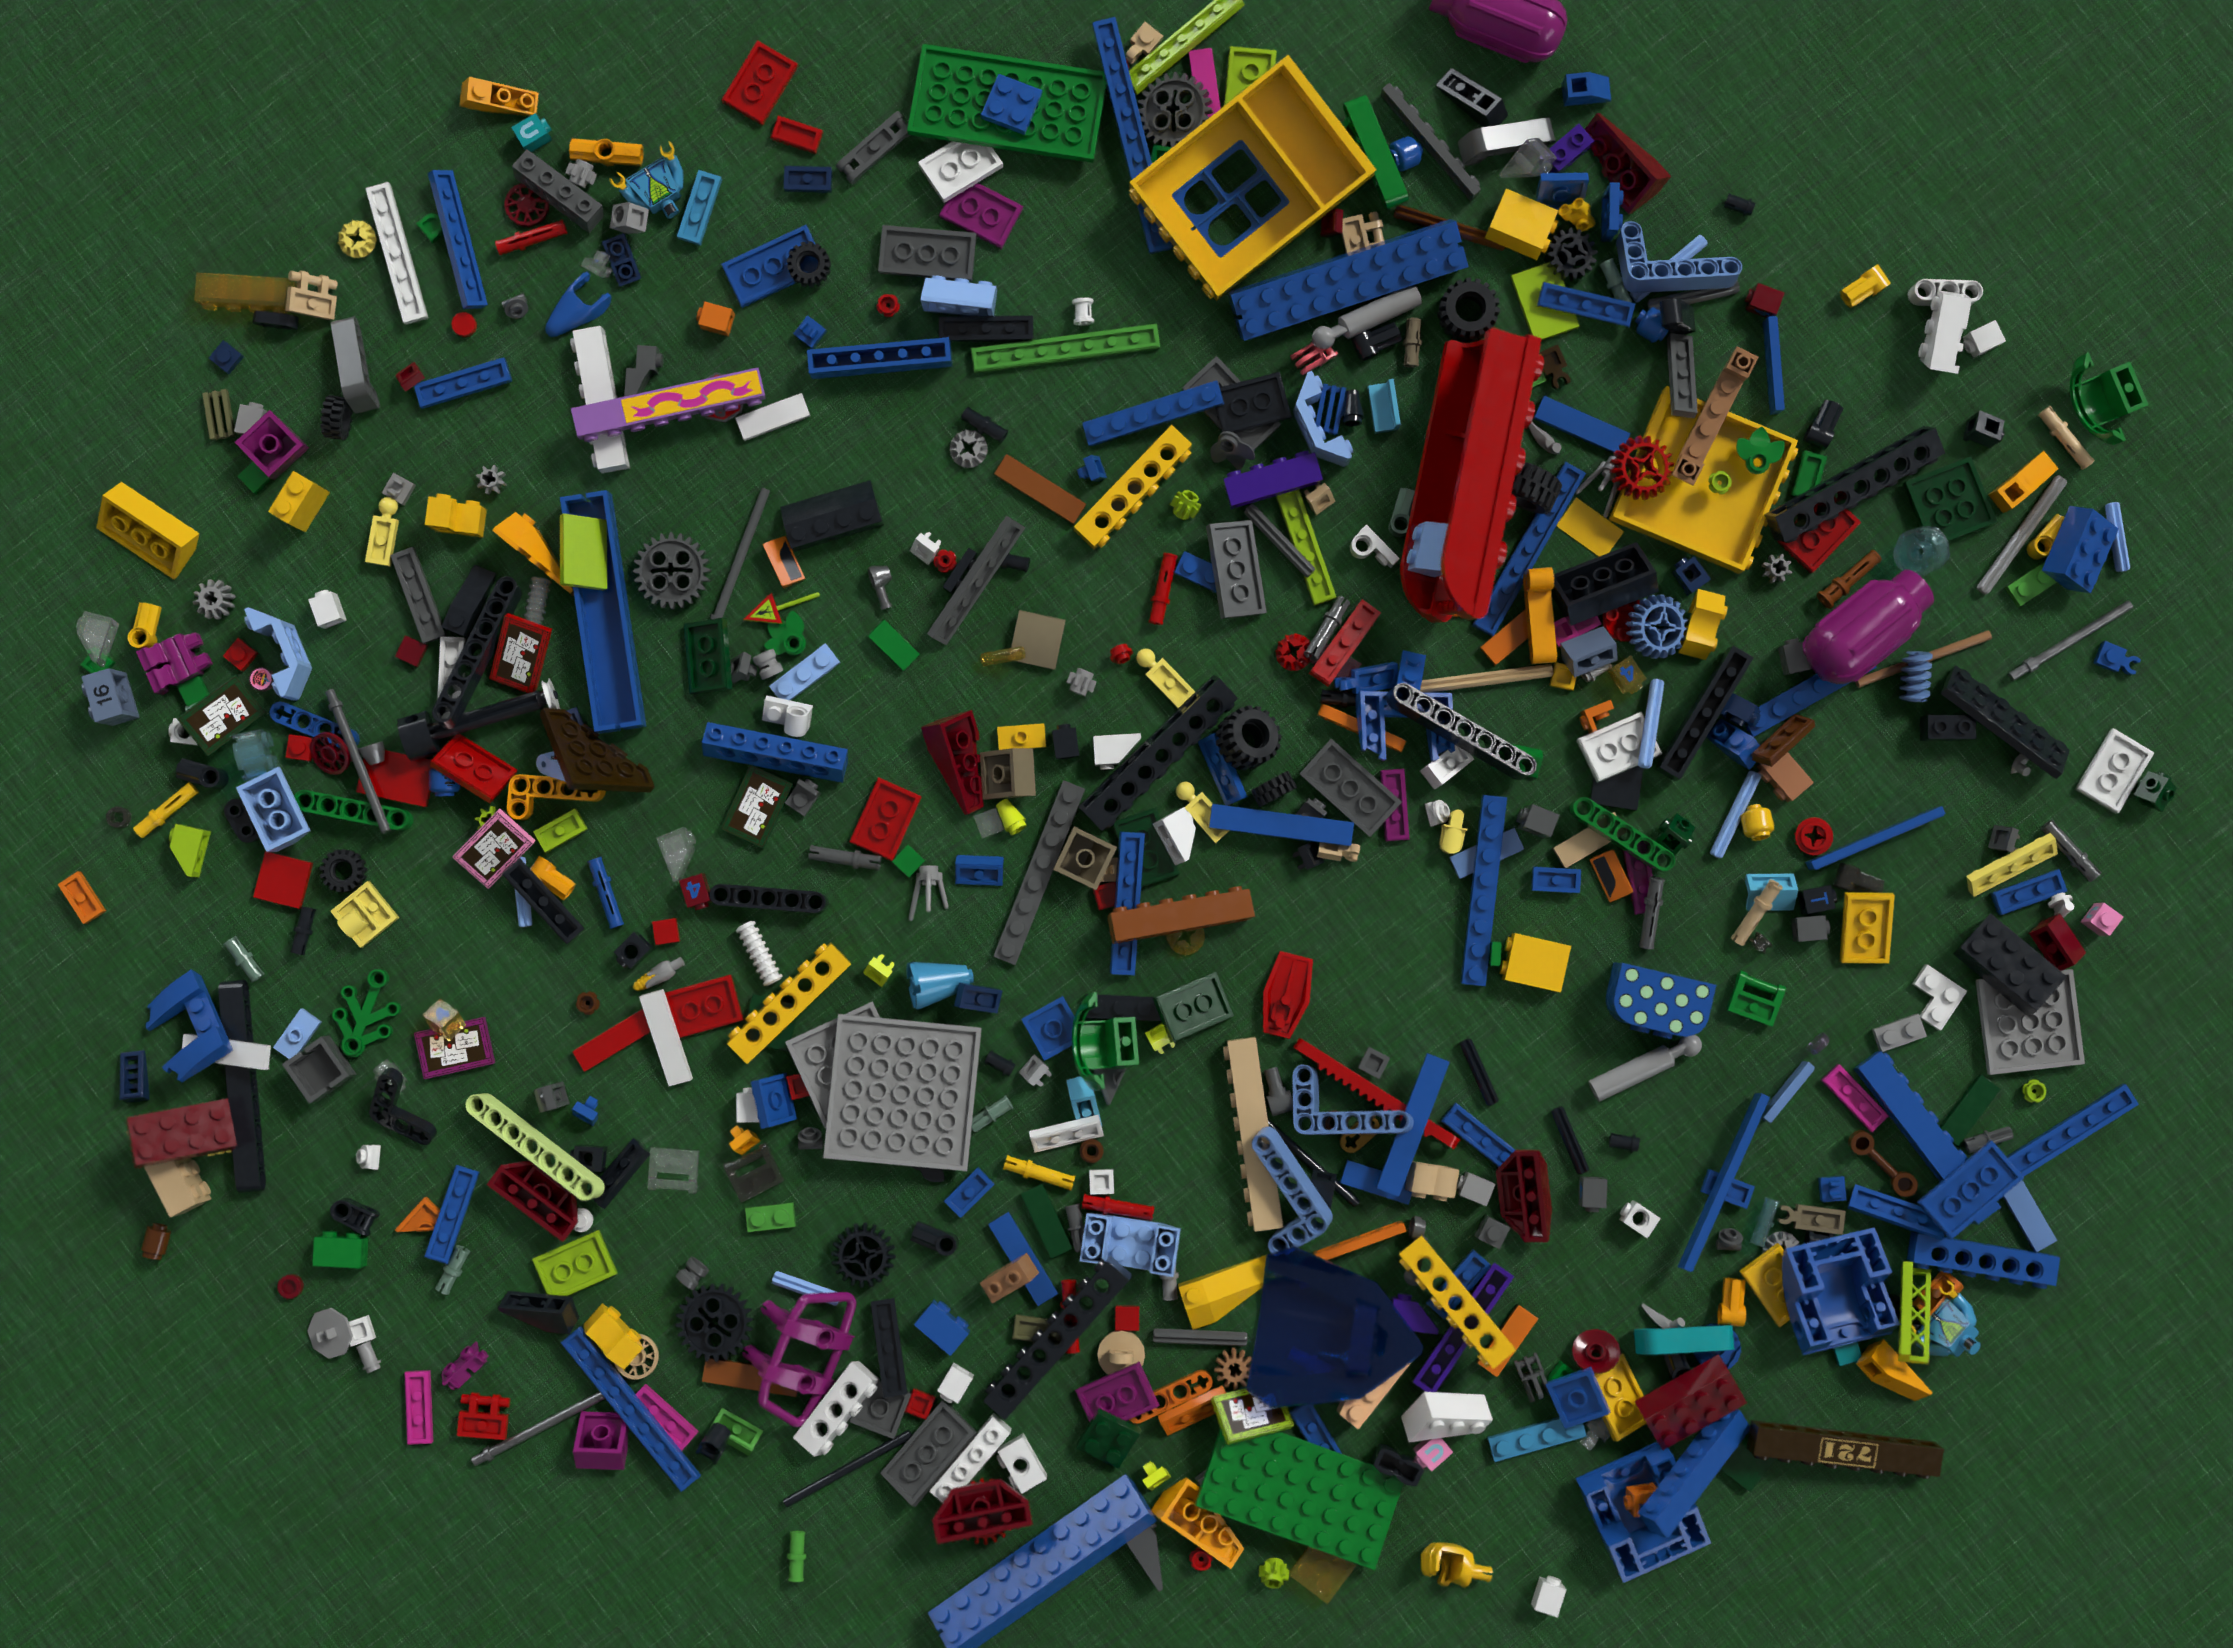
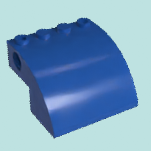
[1782,1227,1900,1355]
[1576,1441,1711,1583]

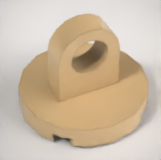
[1097,1330,1145,1375]

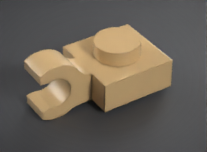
[1126,22,1163,65]
[1317,843,1360,862]

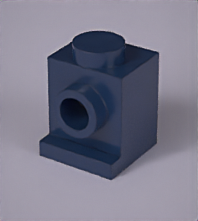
[1672,557,1711,596]
[1720,693,1761,727]

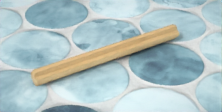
[1420,664,1553,693]

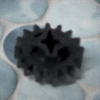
[1545,228,1598,281]

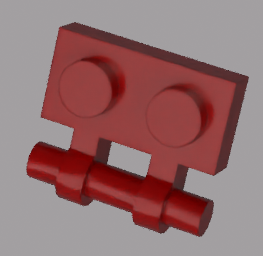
[457,1392,510,1440]

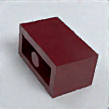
[2029,913,2086,971]

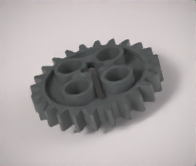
[1138,72,1213,147]
[633,532,711,610]

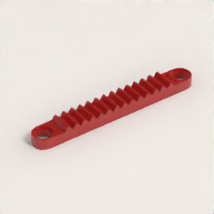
[1293,1037,1461,1149]

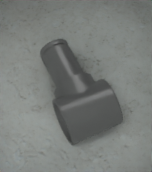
[1264,1067,1293,1117]

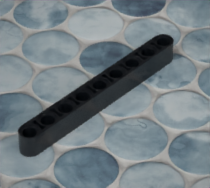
[218,980,266,1193]

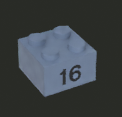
[81,668,140,726]

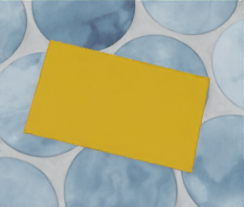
[1556,497,1624,557]

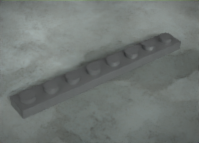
[993,780,1085,965]

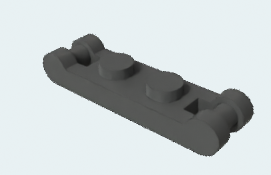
[836,111,910,184]

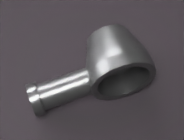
[867,566,892,610]
[344,741,385,765]

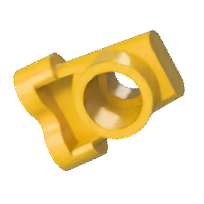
[1558,198,1595,232]

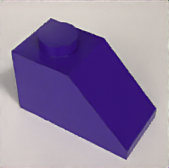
[1390,1293,1438,1335]

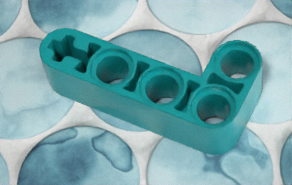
[1634,1325,1735,1355]

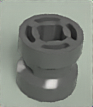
[676,1256,709,1290]

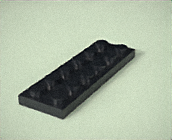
[1941,665,2070,779]

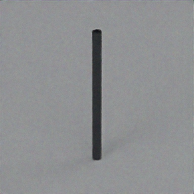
[1267,1118,1360,1207]
[783,1429,912,1508]

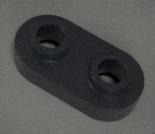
[224,799,260,843]

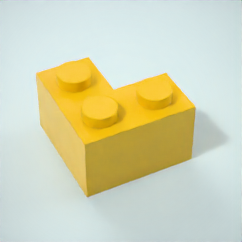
[425,494,487,537]

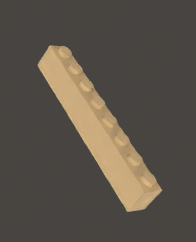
[1223,1037,1283,1232]

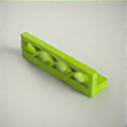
[1898,1261,1931,1364]

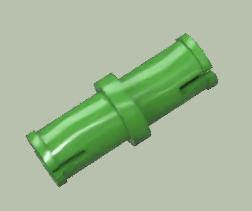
[787,1531,806,1582]

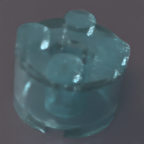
[1893,526,1950,576]
[232,728,279,781]

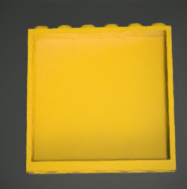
[1609,386,1798,574]

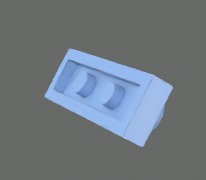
[769,643,840,701]

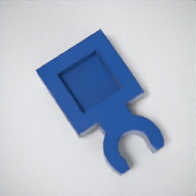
[2093,641,2141,675]

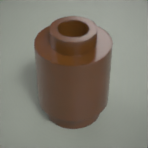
[141,1223,171,1260]

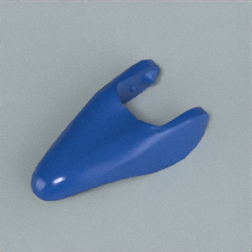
[545,272,612,337]

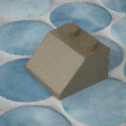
[980,748,1036,800]
[1053,827,1117,890]

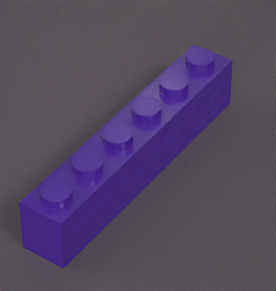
[1413,1262,1514,1392]

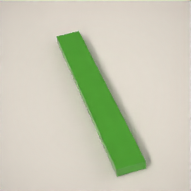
[971,324,1160,373]

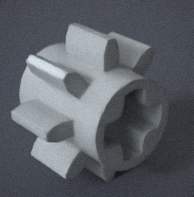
[565,159,597,188]
[476,465,507,495]
[1761,554,1792,584]
[1067,668,1096,696]

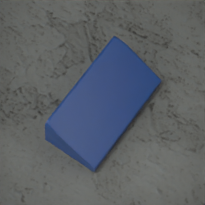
[955,855,1004,886]

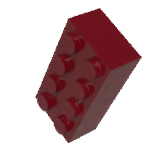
[126,1098,237,1169]
[1634,1354,1747,1450]

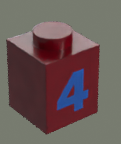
[1744,283,1785,318]
[679,873,711,911]

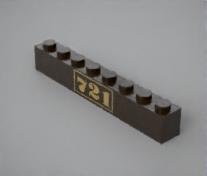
[1747,1420,1944,1479]

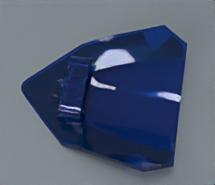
[1246,1246,1423,1408]

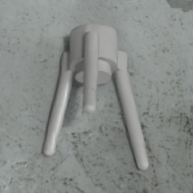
[1575,456,1620,518]
[909,866,948,921]

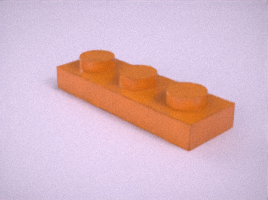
[1158,1385,1226,1436]

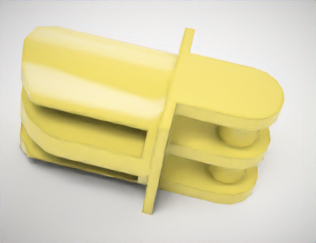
[1439,810,1467,854]

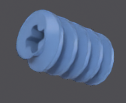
[1899,651,1933,702]

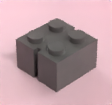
[282,1035,356,1104]

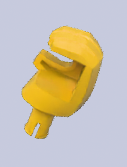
[1421,1542,1493,1588]

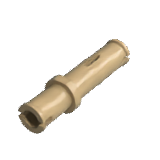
[2038,406,2095,470]
[1731,879,1783,946]

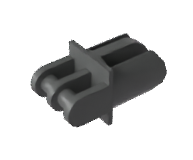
[1514,1352,1550,1403]

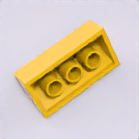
[96,482,199,579]

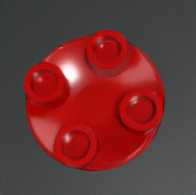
[1602,600,1648,642]

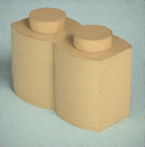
[1405,1161,1459,1201]

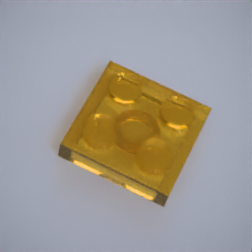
[1289,1546,1356,1604]

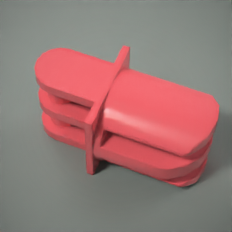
[1290,342,1338,375]

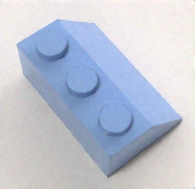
[921,275,997,316]
[236,767,310,852]

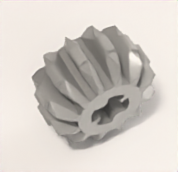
[193,579,235,620]

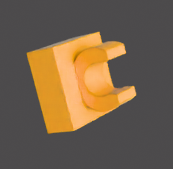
[729,1125,761,1155]

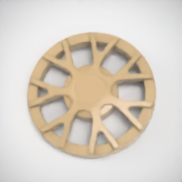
[615,1334,659,1379]

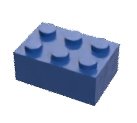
[2042,506,2119,593]

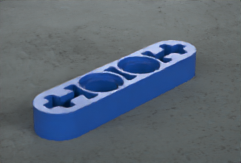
[270,702,360,748]

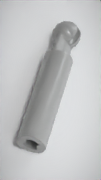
[1312,285,1422,349]
[1588,1035,1702,1102]

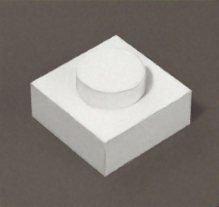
[1089,1169,1114,1195]
[349,1315,376,1346]

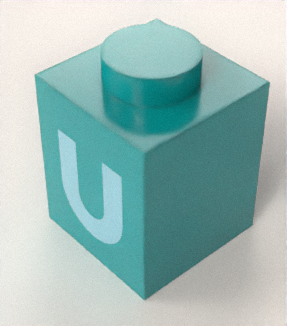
[511,113,552,152]

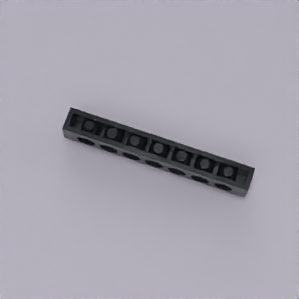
[1764,426,1945,543]
[1078,675,1238,831]
[983,1256,1132,1420]

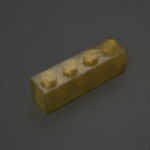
[194,273,298,314]

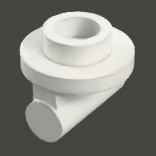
[1424,800,1450,827]
[2048,893,2074,918]
[356,1145,381,1169]

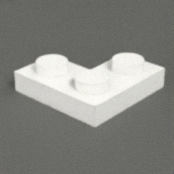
[1912,964,1967,1031]

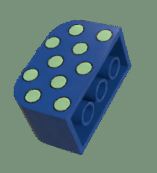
[1606,962,1716,1039]

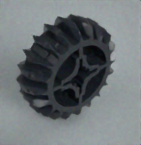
[831,1222,896,1288]

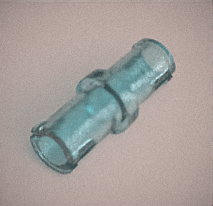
[1750,1197,1780,1247]

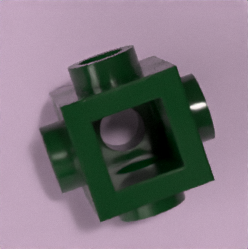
[2134,771,2177,812]
[1655,813,1696,856]

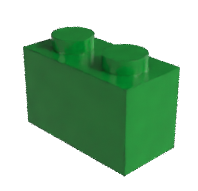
[312,1231,368,1268]

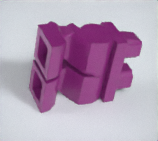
[136,632,213,695]

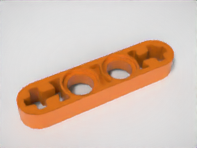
[1317,704,1406,752]
[1129,1370,1213,1424]

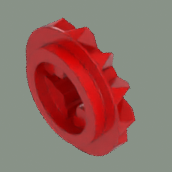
[1275,633,1313,671]
[1794,817,1833,855]

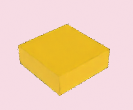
[1549,662,1576,691]

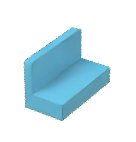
[1367,379,1401,433]
[1745,873,1798,911]

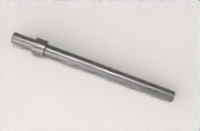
[2008,601,2133,681]

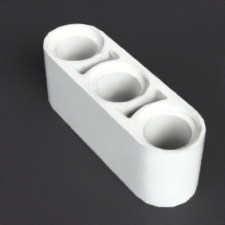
[1908,279,1983,306]

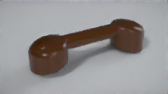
[1848,1130,1918,1197]

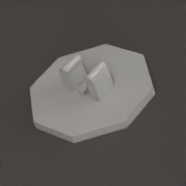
[307,1308,353,1359]

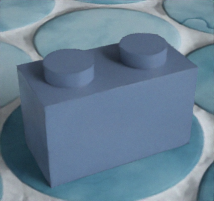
[1560,626,1618,677]

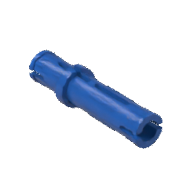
[587,857,624,929]

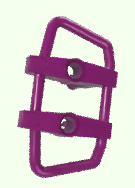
[742,1292,856,1427]

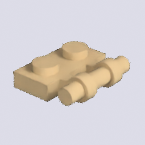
[1341,212,1385,253]
[285,270,337,320]

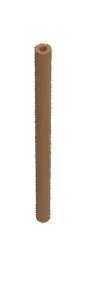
[1855,630,1992,688]

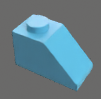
[1066,1077,1102,1126]

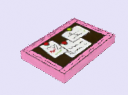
[453,808,536,889]

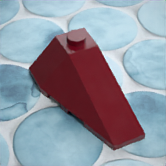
[1584,113,1672,214]
[921,710,984,815]

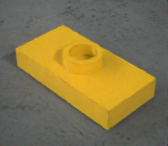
[997,723,1046,750]

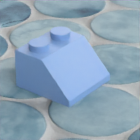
[1407,521,1448,577]

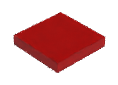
[253,851,313,909]

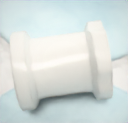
[1072,298,1094,325]

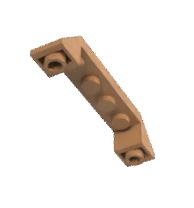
[1672,346,1758,486]

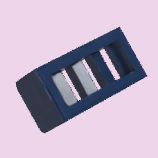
[120,1050,149,1103]

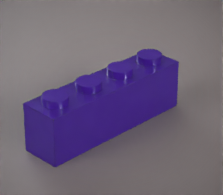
[1223,451,1323,509]

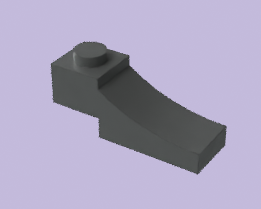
[624,345,663,397]

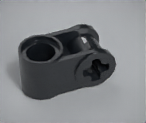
[330,1197,380,1236]
[695,1423,731,1465]

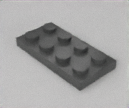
[878,225,977,282]
[1182,356,1281,451]
[1206,520,1267,619]
[1300,739,1402,837]
[880,1400,978,1507]

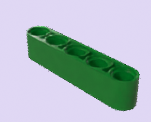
[1343,95,1409,210]
[294,790,413,831]
[1570,797,1675,872]

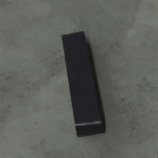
[709,884,828,913]

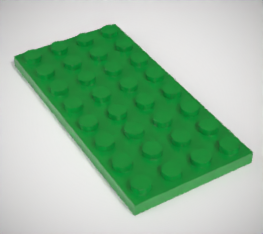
[907,44,1107,163]
[1194,1428,1404,1570]

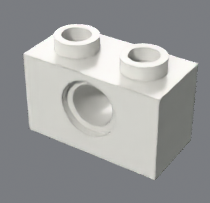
[996,1433,1047,1494]

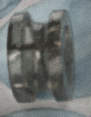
[106,807,131,828]
[1748,932,1773,955]

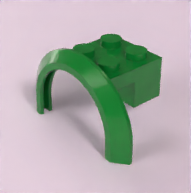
[2070,352,2148,445]
[1072,992,1139,1091]

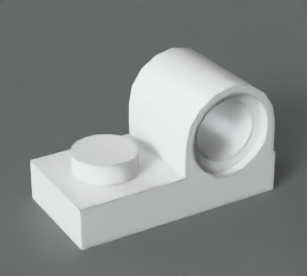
[1350,525,1400,568]
[762,696,813,737]
[1420,745,1474,790]

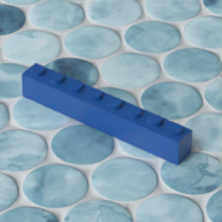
[1853,1051,2001,1224]

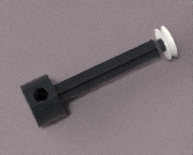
[397,678,560,762]

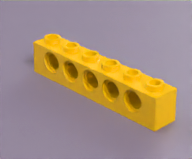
[1074,425,1192,550]
[727,942,851,1064]
[1399,1236,1516,1369]

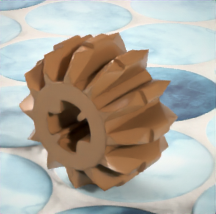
[1214,1348,1255,1390]

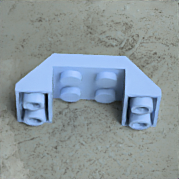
[1293,371,1353,467]
[244,607,312,701]
[1080,1213,1181,1277]

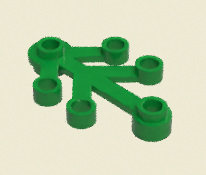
[332,969,401,1057]

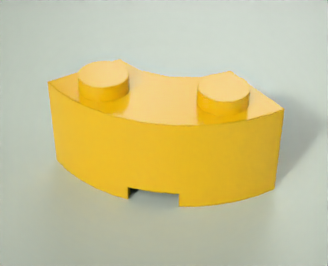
[1678,589,1728,660]
[583,1303,643,1370]

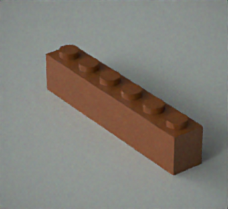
[1107,886,1255,944]

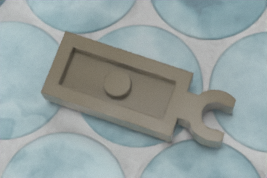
[1777,1204,1846,1235]

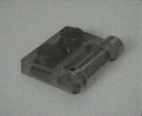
[723,1142,785,1203]

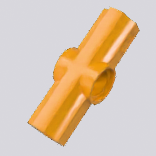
[569,139,644,166]

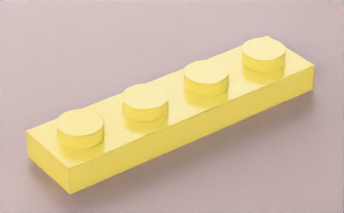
[1966,833,2058,897]

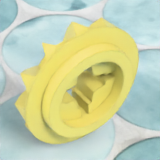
[338,220,376,258]

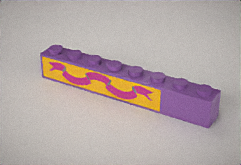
[571,367,766,442]

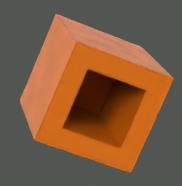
[696,302,735,337]

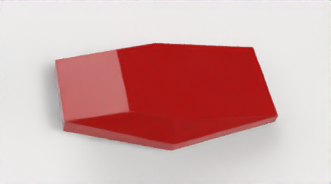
[1263,951,1313,1039]

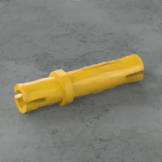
[133,782,199,838]
[1003,1155,1075,1191]

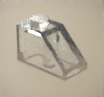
[1499,138,1557,178]
[76,611,119,668]
[656,827,696,882]

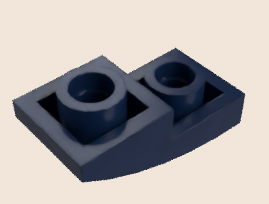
[602,233,641,287]

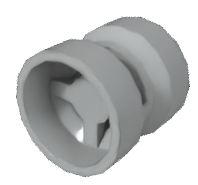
[752,648,783,680]

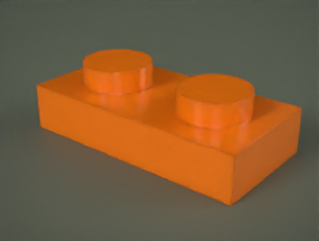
[58,871,106,924]

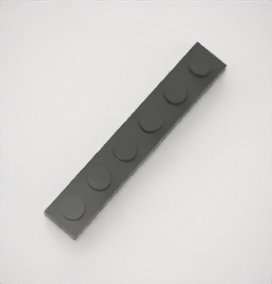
[1380,82,1481,201]
[927,515,1025,645]

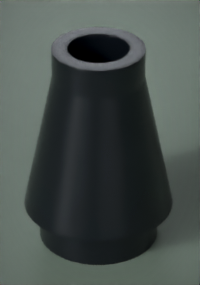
[1341,390,1364,427]

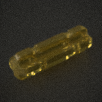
[980,646,1026,666]

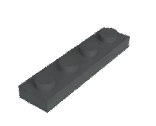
[1667,333,1698,418]
[390,547,447,644]

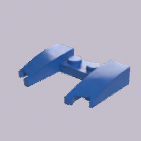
[1355,691,1455,762]
[146,969,233,1082]

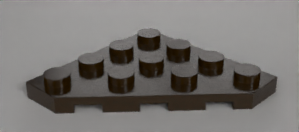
[540,708,655,793]

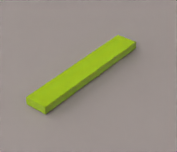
[1129,0,1245,95]
[1276,490,1337,606]

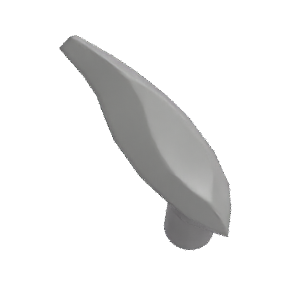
[1529,422,1561,454]
[2011,753,2031,776]
[1641,1303,1685,1328]

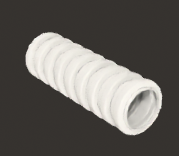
[736,921,783,986]

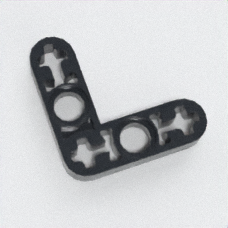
[369,1068,437,1145]

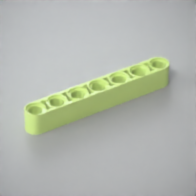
[466,1093,604,1200]

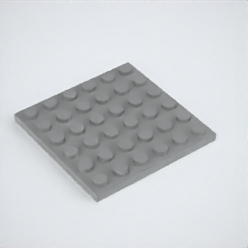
[823,1014,981,1171]

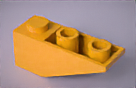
[460,77,539,116]
[1988,451,2059,513]
[1856,1339,1933,1401]

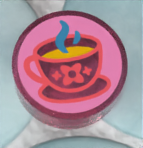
[249,667,274,691]

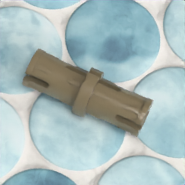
[1403,318,1422,368]

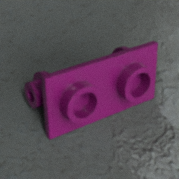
[442,1341,489,1390]

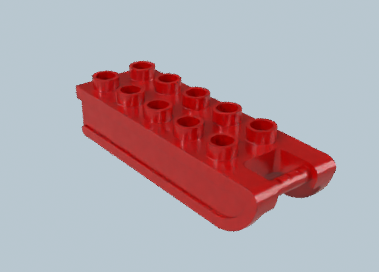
[1400,328,1544,623]

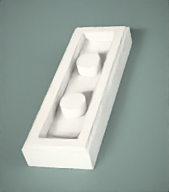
[736,393,810,441]
[1029,1115,1104,1153]

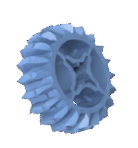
[1625,595,1689,659]

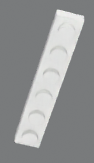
[365,182,428,325]

